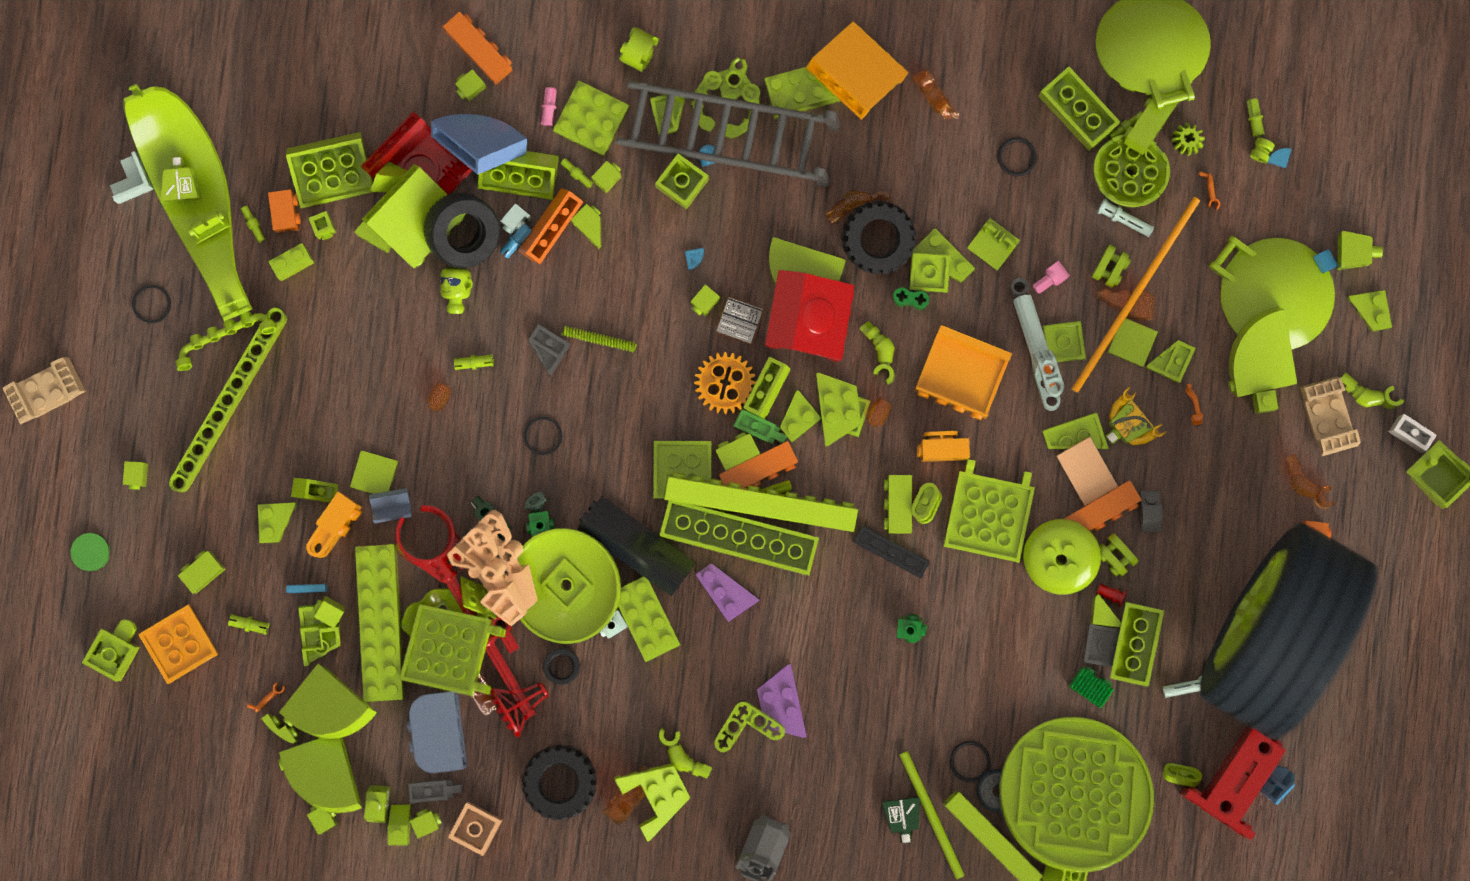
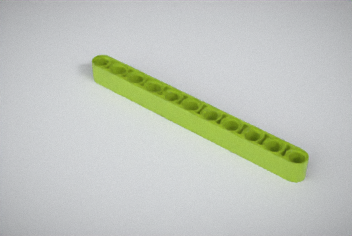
[169,308,287,493]

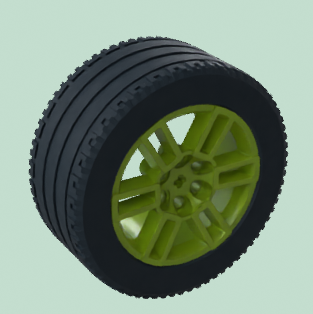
[1200,523,1378,739]

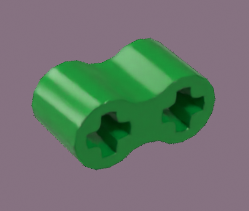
[892,288,929,310]

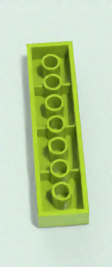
[660,501,819,576]
[355,544,406,702]

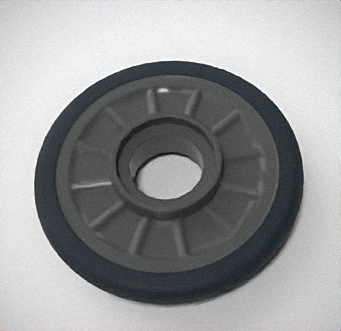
[977,769,1002,812]

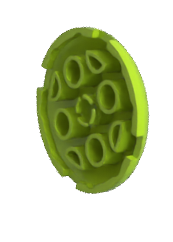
[1093,134,1170,207]
[1023,519,1101,595]

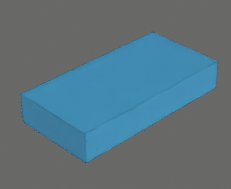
[286,584,328,593]

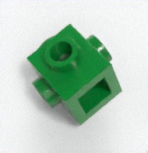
[526,511,555,537]
[897,614,927,643]

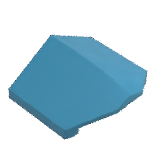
[1260,766,1295,805]

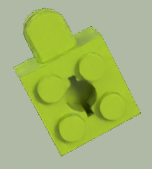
[82,620,140,681]

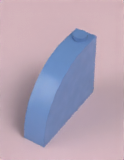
[431,114,527,174]

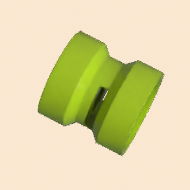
[1250,138,1275,163]

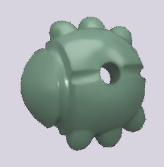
[524,492,546,512]

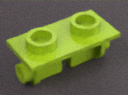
[188,210,230,244]

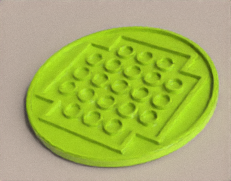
[999,717,1154,872]

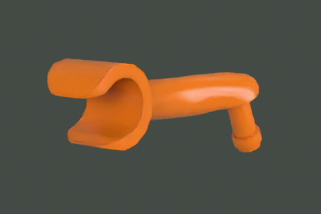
[1199,171,1220,210]
[1185,383,1203,426]
[247,683,286,712]

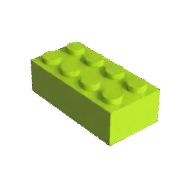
[764,67,841,119]
[1039,67,1120,152]
[618,577,681,662]

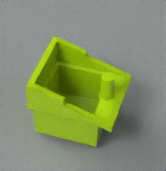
[1406,440,1470,509]

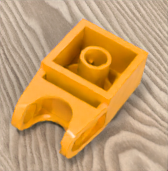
[306,492,362,558]

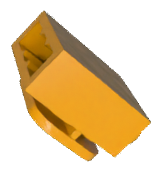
[916,431,970,462]

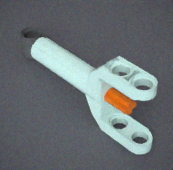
[1010,278,1064,411]

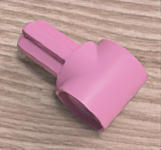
[1033,261,1070,294]

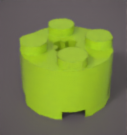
[619,27,659,72]

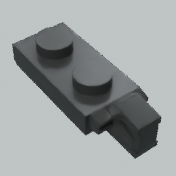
[408,780,463,803]

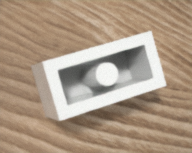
[1388,414,1437,453]

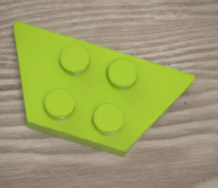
[816,373,861,447]

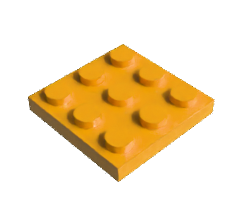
[138,604,219,684]

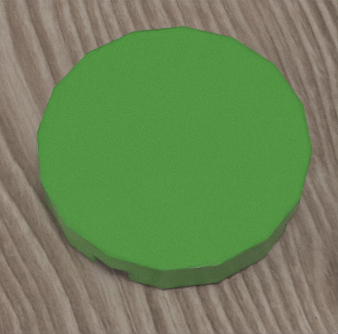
[70,533,110,571]

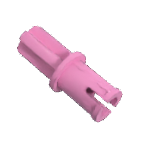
[540,87,557,126]

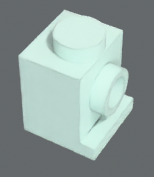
[501,204,532,235]
[600,610,628,639]

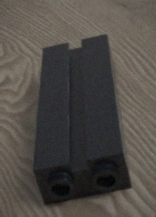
[577,496,696,596]

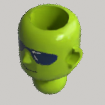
[440,267,473,314]

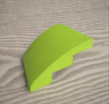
[298,602,341,666]

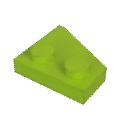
[258,503,296,543]

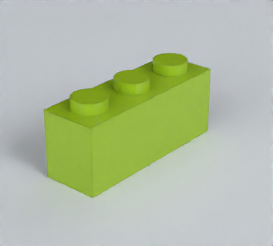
[743,357,790,419]
[884,475,912,534]

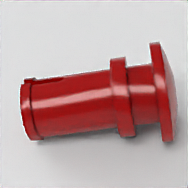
[1096,583,1127,608]

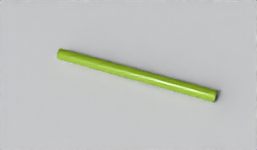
[899,751,965,879]

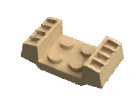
[2,357,86,425]
[1300,376,1360,457]

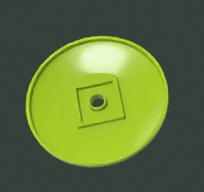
[517,528,621,644]

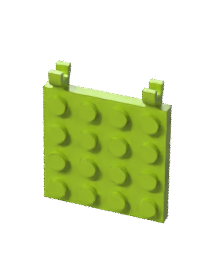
[943,459,1035,563]
[399,604,506,696]

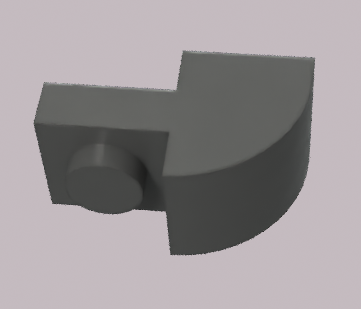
[1140,491,1162,532]

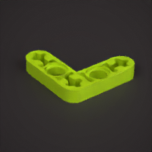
[715,701,786,752]

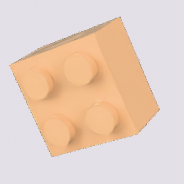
[448,802,503,856]

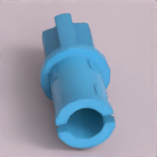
[499,224,532,259]

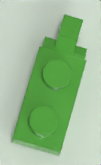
[734,409,787,444]

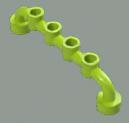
[175,312,276,371]

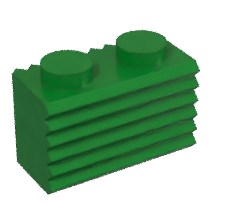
[1068,666,1114,709]

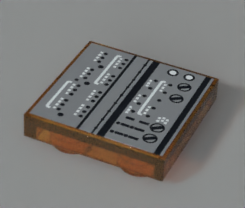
[715,296,764,345]

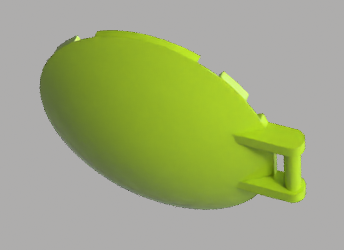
[1096,0,1211,110]
[1208,236,1335,350]

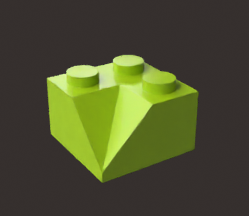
[655,153,709,210]

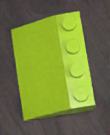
[286,132,374,208]

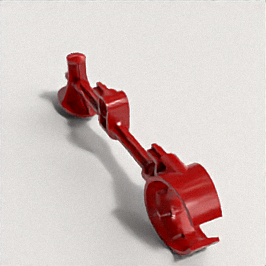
[394,505,548,738]

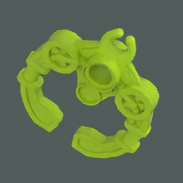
[691,57,760,139]

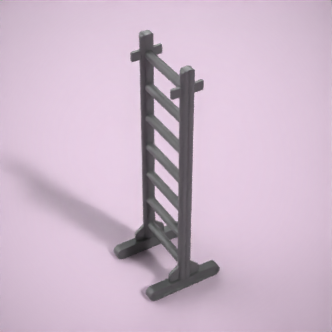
[615,80,841,187]

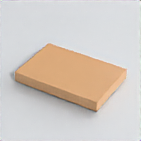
[1056,437,1118,506]

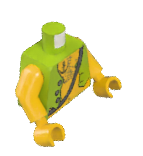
[1105,387,1166,445]

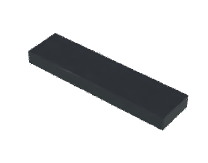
[853,525,930,579]

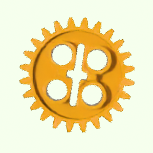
[694,352,756,415]

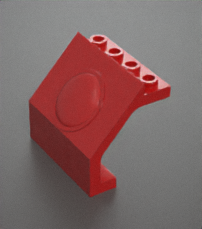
[360,112,472,195]
[765,270,855,362]

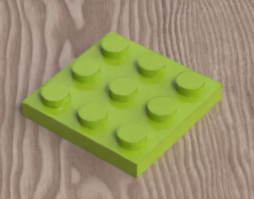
[553,80,630,157]
[653,441,711,499]

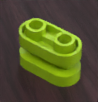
[1091,244,1131,288]
[911,483,942,524]
[1099,533,1139,577]

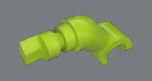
[859,321,895,385]
[1341,372,1404,410]
[658,728,712,779]

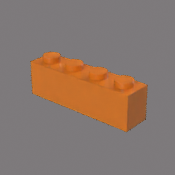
[443,11,512,85]
[518,188,583,264]
[719,441,798,488]
[1064,480,1142,531]

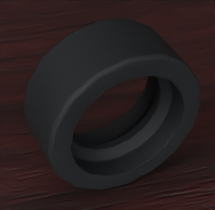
[543,648,580,685]

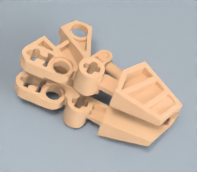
[447,510,538,626]

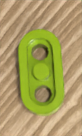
[1162,763,1202,787]

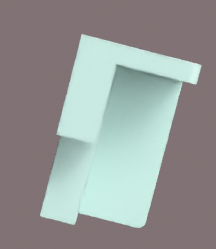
[110,151,153,204]

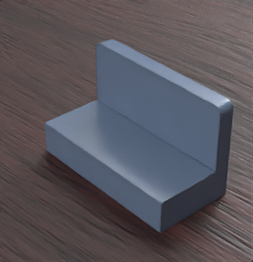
[369,488,411,523]

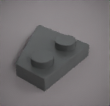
[528,324,571,376]

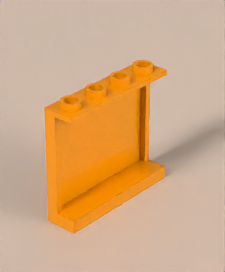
[806,21,908,120]
[914,325,1012,420]

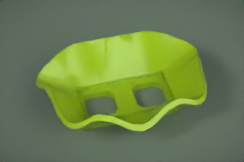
[401,588,463,637]

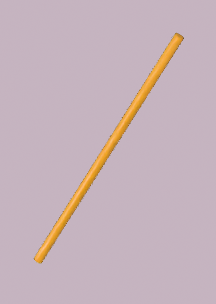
[1072,197,1200,393]

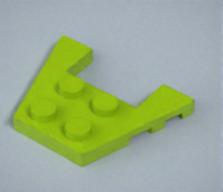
[613,764,690,842]

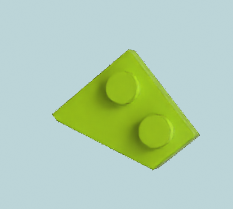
[650,90,686,136]
[1347,290,1392,332]
[1146,340,1196,383]
[780,390,822,443]

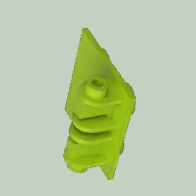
[967,218,1020,271]
[460,577,497,619]

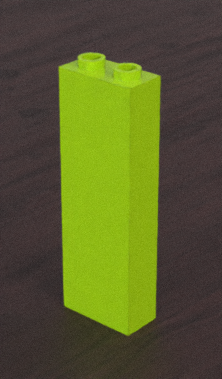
[942,790,1043,881]

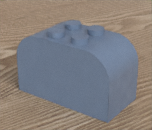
[407,691,467,773]

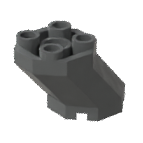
[735,815,791,881]

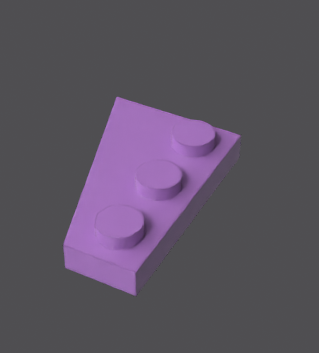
[696,564,760,622]

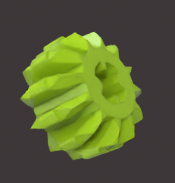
[1171,123,1205,156]

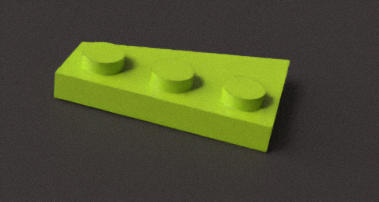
[909,228,975,283]
[1041,412,1109,449]

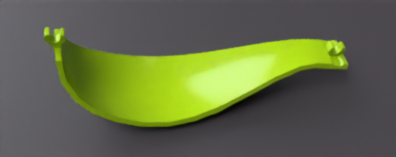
[123,84,252,321]

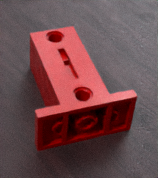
[1179,727,1286,840]

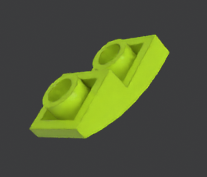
[261,714,299,743]

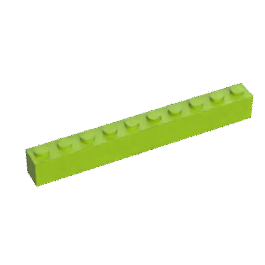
[663,472,858,532]

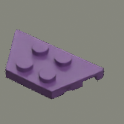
[757,664,807,738]

